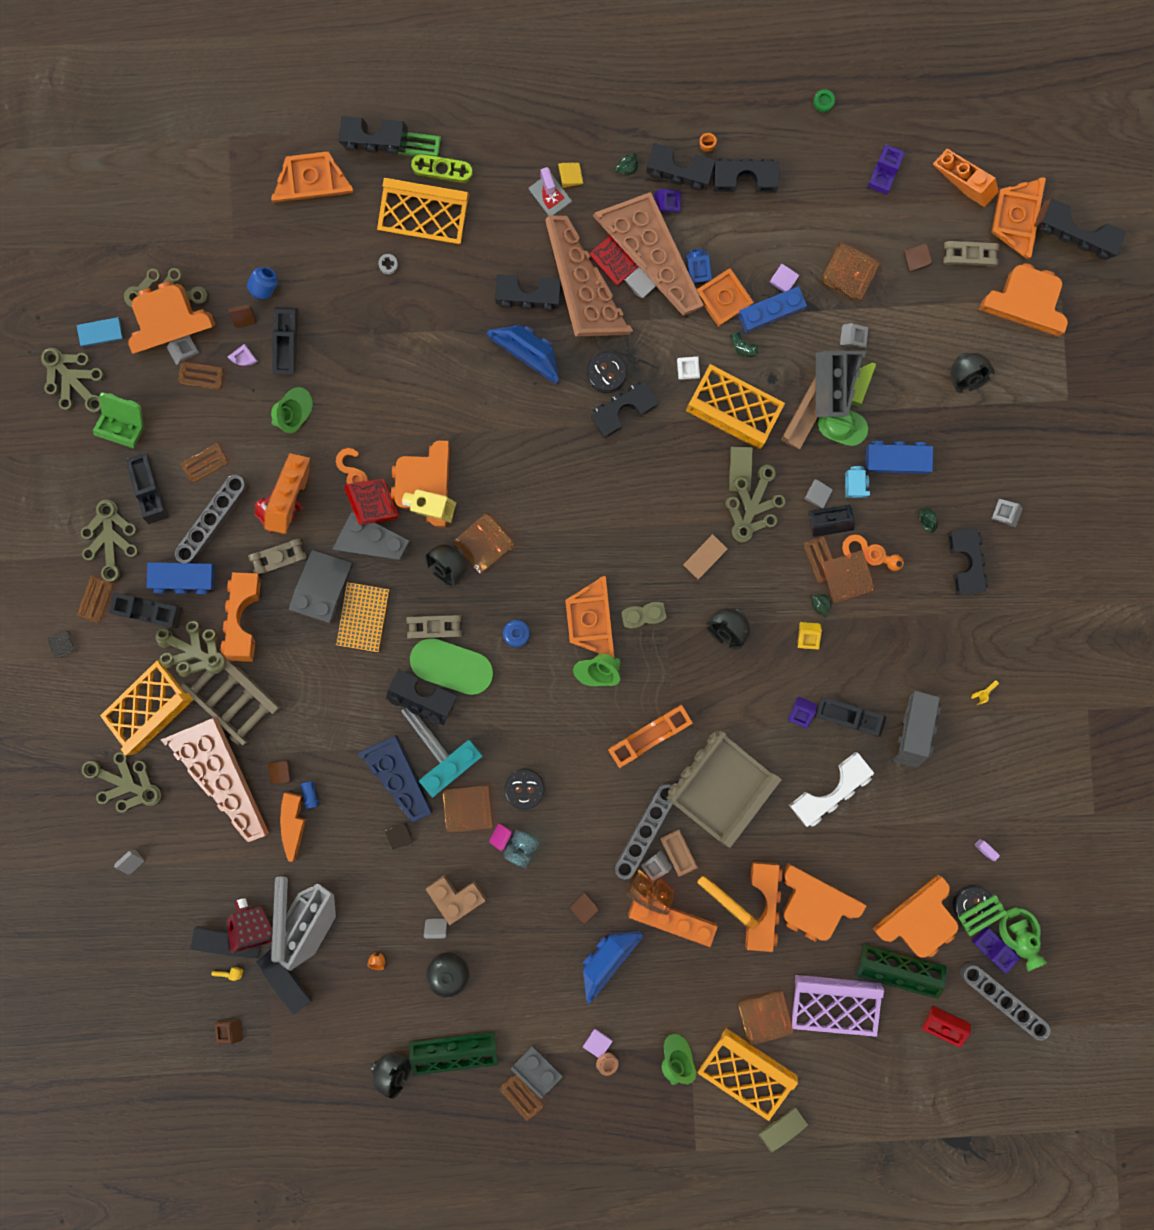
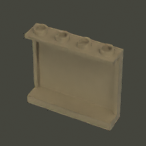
[666,731,782,848]

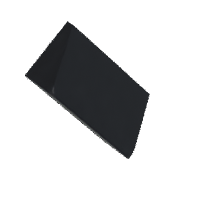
[808,505,855,537]

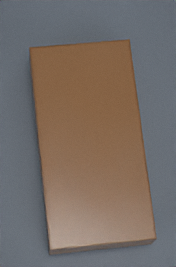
[683,534,727,580]
[660,829,698,877]

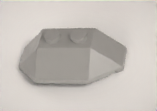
[279,884,336,970]

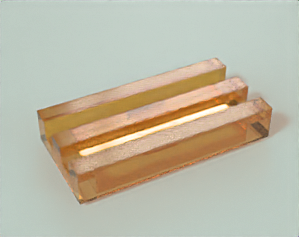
[178,361,224,390]
[180,443,228,483]
[803,536,839,583]
[76,576,112,623]
[499,1074,543,1121]

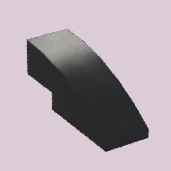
[272,307,298,375]
[126,453,168,524]
[816,697,887,737]
[190,926,260,958]
[256,949,313,1015]

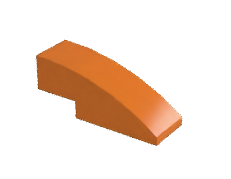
[280,792,306,862]

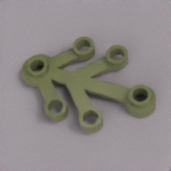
[124,268,208,307]
[41,348,104,413]
[725,465,785,542]
[80,499,139,582]
[155,621,225,677]
[82,752,161,813]

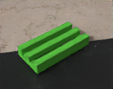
[398,132,441,157]
[958,894,1007,936]

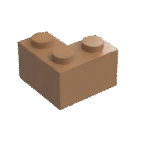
[426,874,487,925]

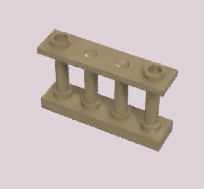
[180,649,282,745]

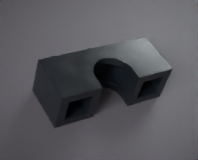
[338,116,408,155]
[646,143,715,191]
[713,158,779,193]
[495,274,561,311]
[591,381,659,439]
[947,528,988,596]
[109,592,182,628]
[386,669,457,725]

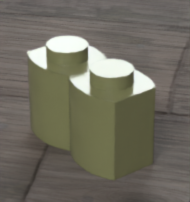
[621,602,666,629]

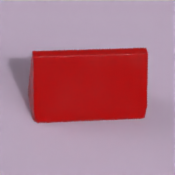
[922,1006,971,1048]

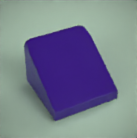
[654,188,681,213]
[788,697,817,728]

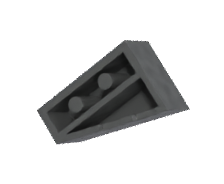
[816,351,866,417]
[332,512,411,561]
[893,691,941,768]

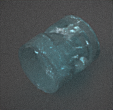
[502,829,540,869]

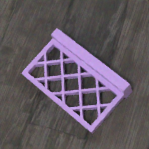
[791,975,884,1037]

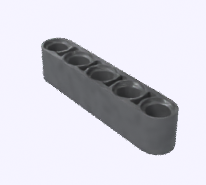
[175,475,248,563]
[615,783,672,879]
[959,962,1051,1040]

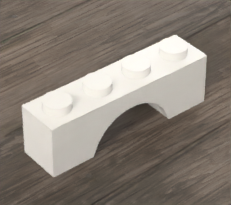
[789,752,874,827]

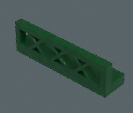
[855,944,946,999]
[409,1032,498,1076]

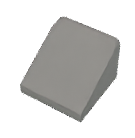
[625,267,656,298]
[840,323,868,348]
[167,335,199,365]
[804,479,832,509]
[992,499,1023,527]
[114,849,145,875]
[640,850,673,882]
[424,919,447,939]

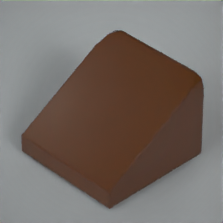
[904,243,932,272]
[228,304,256,328]
[268,760,292,784]
[569,892,600,924]
[214,1020,243,1044]

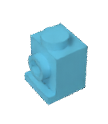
[845,466,870,498]

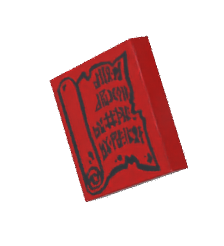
[589,235,639,286]
[344,479,399,525]

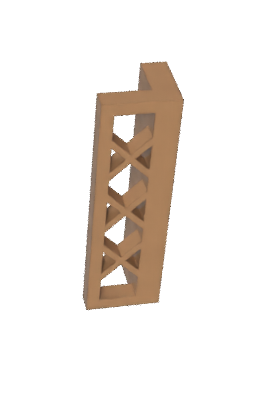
[781,376,817,450]

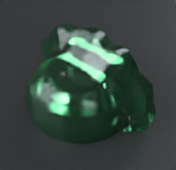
[615,152,638,175]
[918,507,938,533]
[810,594,832,618]

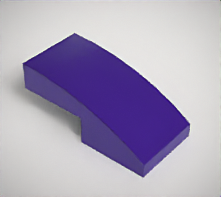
[868,144,905,195]
[971,927,1021,974]

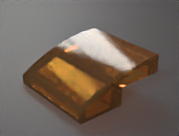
[821,243,880,301]
[453,512,515,574]
[821,550,875,604]
[443,785,492,833]
[626,869,675,915]
[738,991,793,1045]

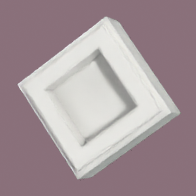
[677,357,700,380]

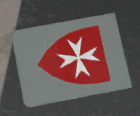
[529,174,572,216]

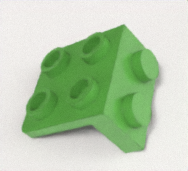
[93,392,144,449]

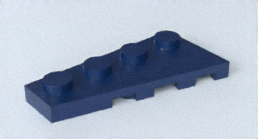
[358,735,433,822]

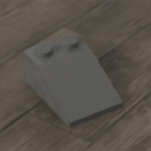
[289,550,353,624]

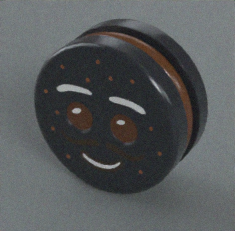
[587,352,627,393]
[505,769,545,809]
[953,885,995,927]

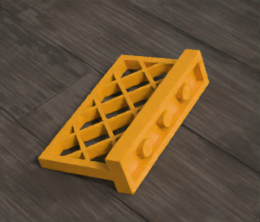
[377,178,470,244]
[686,364,785,450]
[100,660,194,756]
[697,1028,798,1121]

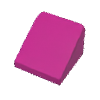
[489,824,513,851]

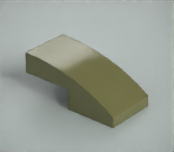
[729,447,752,492]
[758,1107,808,1152]

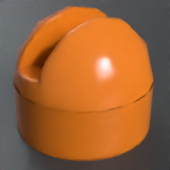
[699,133,717,152]
[367,953,385,970]

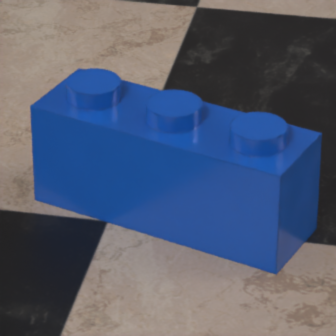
[737,286,807,335]
[865,441,933,474]
[147,563,216,594]

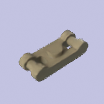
[944,241,999,267]
[248,538,307,575]
[406,615,462,639]

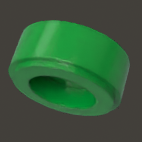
[813,89,835,113]

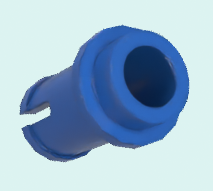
[300,781,320,809]

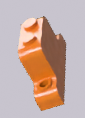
[979,263,1068,337]
[128,281,216,354]
[391,441,450,528]
[782,863,866,942]
[872,875,958,958]

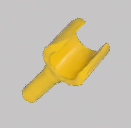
[971,680,999,705]
[212,966,243,981]

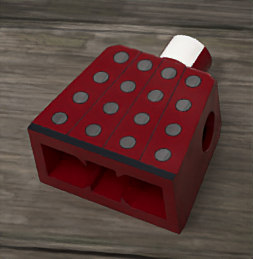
[227,898,273,954]

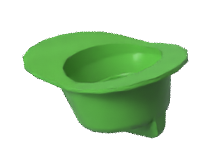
[271,387,313,433]
[818,410,868,446]
[573,653,621,686]
[662,1034,696,1085]

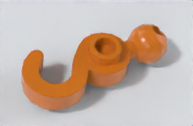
[336,448,369,484]
[842,535,904,571]

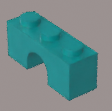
[419,739,483,798]

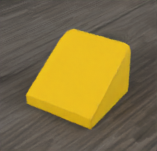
[558,163,583,188]
[798,622,822,649]

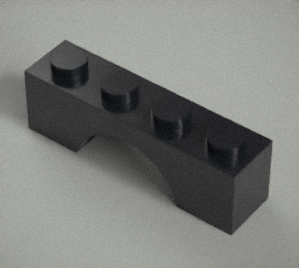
[1034,198,1126,260]

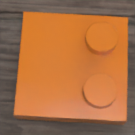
[697,268,754,327]

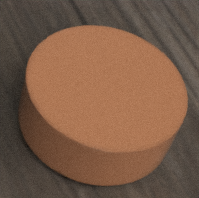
[596,1053,619,1076]

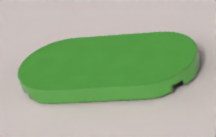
[410,638,493,695]

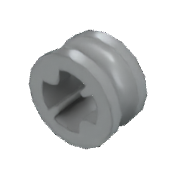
[379,254,398,274]

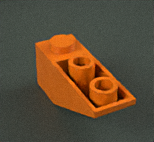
[933,149,999,207]

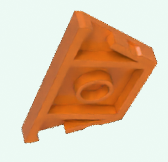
[271,152,354,203]
[991,177,1046,259]
[565,576,614,658]

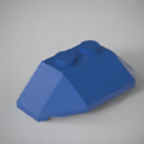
[487,325,559,385]
[583,931,644,1004]

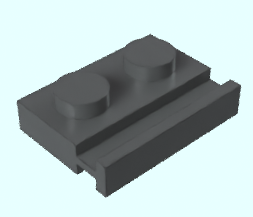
[511,1045,563,1099]

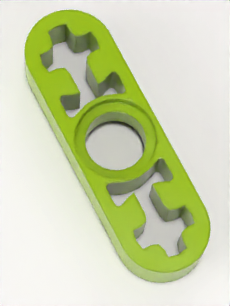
[411,154,473,183]

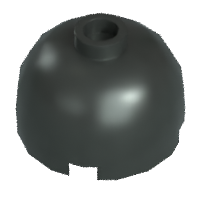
[950,353,995,393]
[424,544,466,587]
[707,608,750,649]
[426,953,469,998]
[371,1053,411,1099]

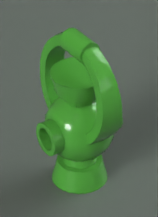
[999,907,1047,972]

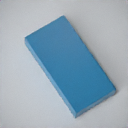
[77,317,124,347]

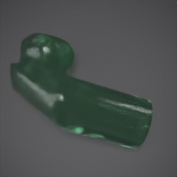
[730,332,758,358]

